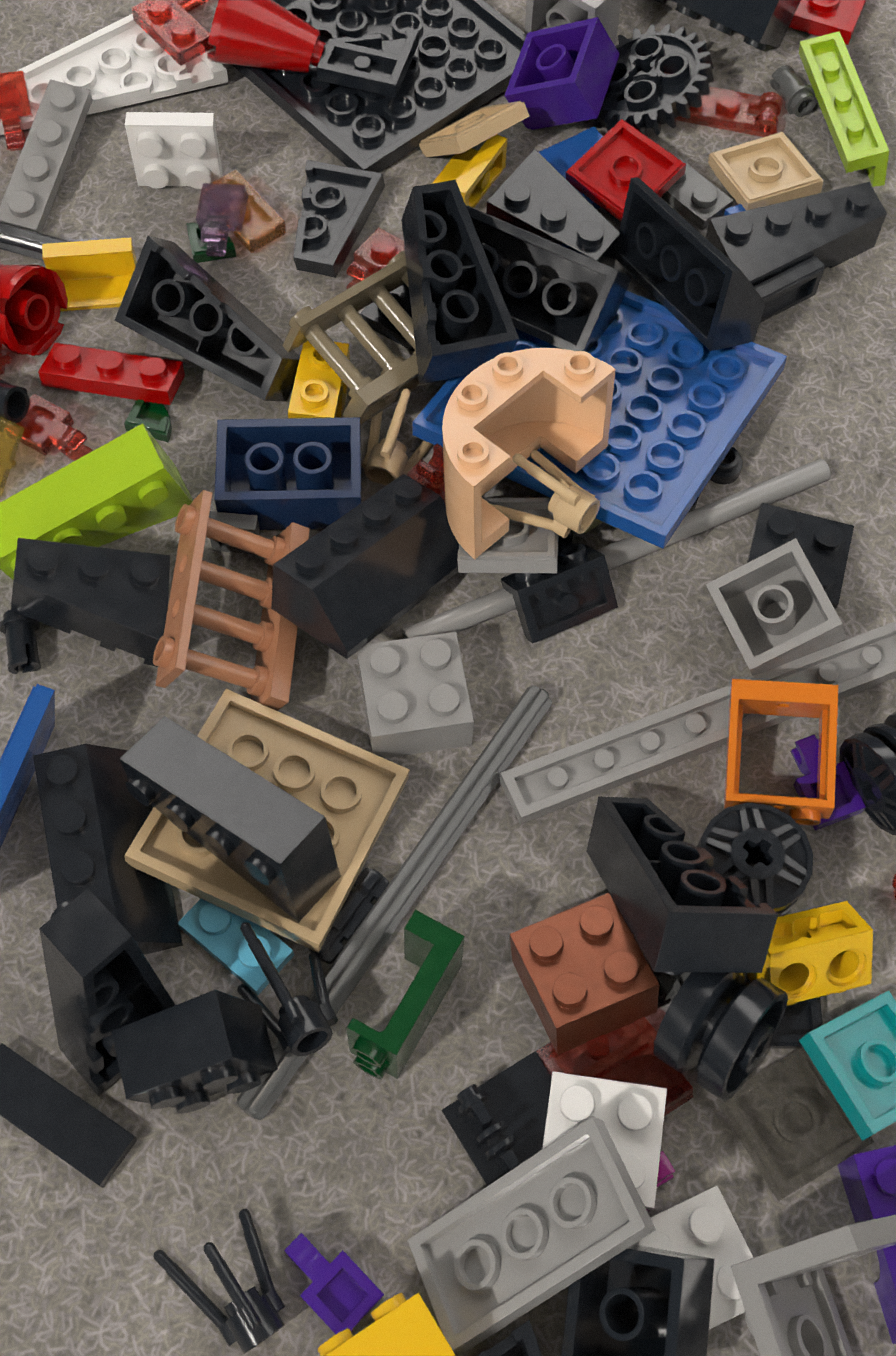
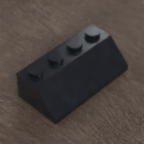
[616,177,766,351]
[466,205,632,353]
[271,474,459,659]
[33,744,183,955]

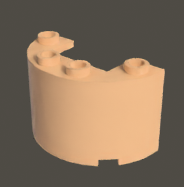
[442,348,616,559]

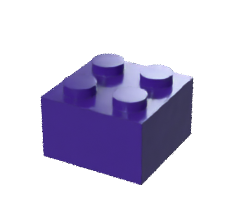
[504,17,619,130]

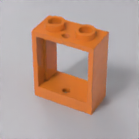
[724,679,839,826]

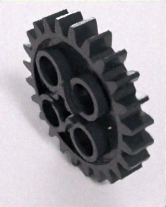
[594,24,714,135]

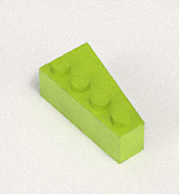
[0,423,193,580]

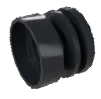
[839,712,896,835]
[697,802,813,917]

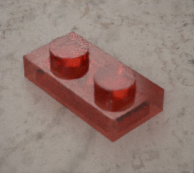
[132,0,214,66]

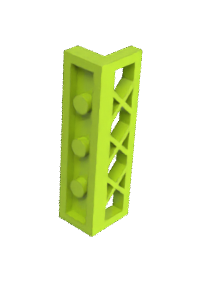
[799,31,889,187]

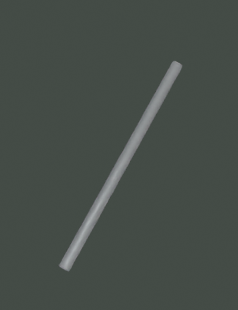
[402,459,831,639]

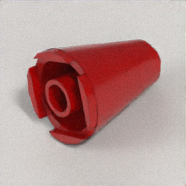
[207,0,326,73]
[0,265,68,356]

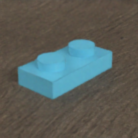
[178,899,294,995]

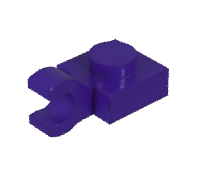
[790,735,866,830]
[284,1233,384,1335]

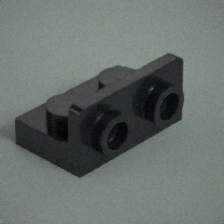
[501,543,618,644]

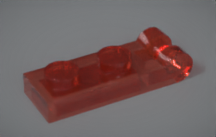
[675,86,783,137]

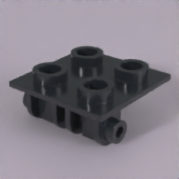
[441,1051,552,1186]

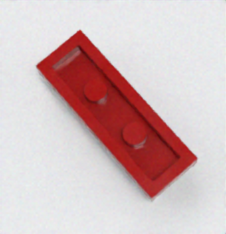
[38,343,185,405]

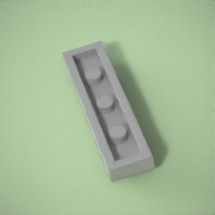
[0,79,93,233]

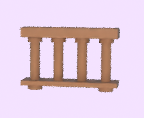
[153,490,310,711]

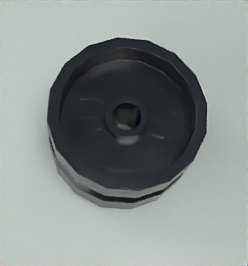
[653,972,788,1102]

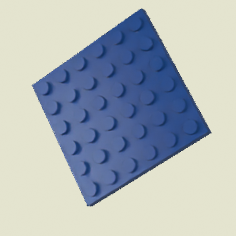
[412,291,787,549]

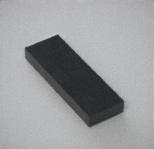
[0,1043,138,1188]

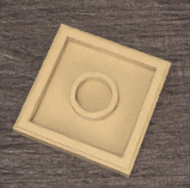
[419,101,529,157]
[708,132,824,210]

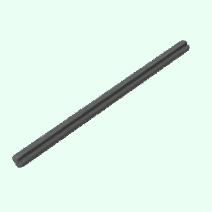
[236,685,552,1120]

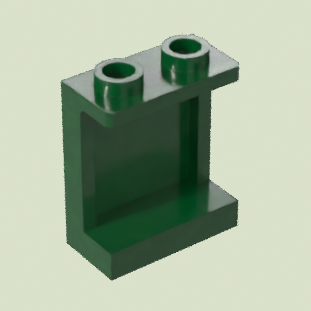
[346,909,465,1079]

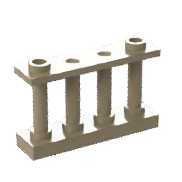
[282,250,423,425]

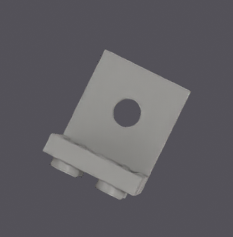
[731,1215,896,1356]

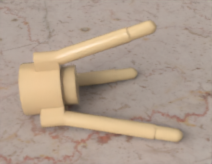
[362,388,433,485]
[491,450,600,538]

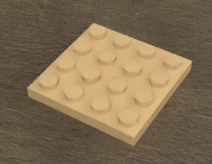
[125,689,410,953]

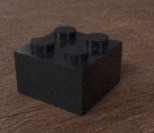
[111,990,278,1114]
[562,1244,715,1356]

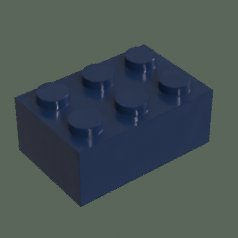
[214,417,362,530]

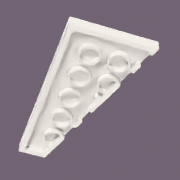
[0,0,228,135]

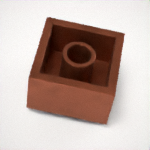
[510,893,659,1055]

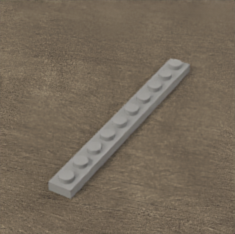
[500,621,896,824]

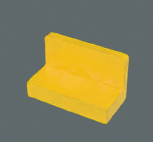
[432,134,508,208]
[42,237,137,311]

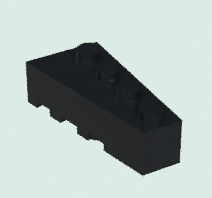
[654,0,801,51]
[401,180,519,385]
[705,182,887,286]
[114,236,300,402]
[39,888,175,1096]

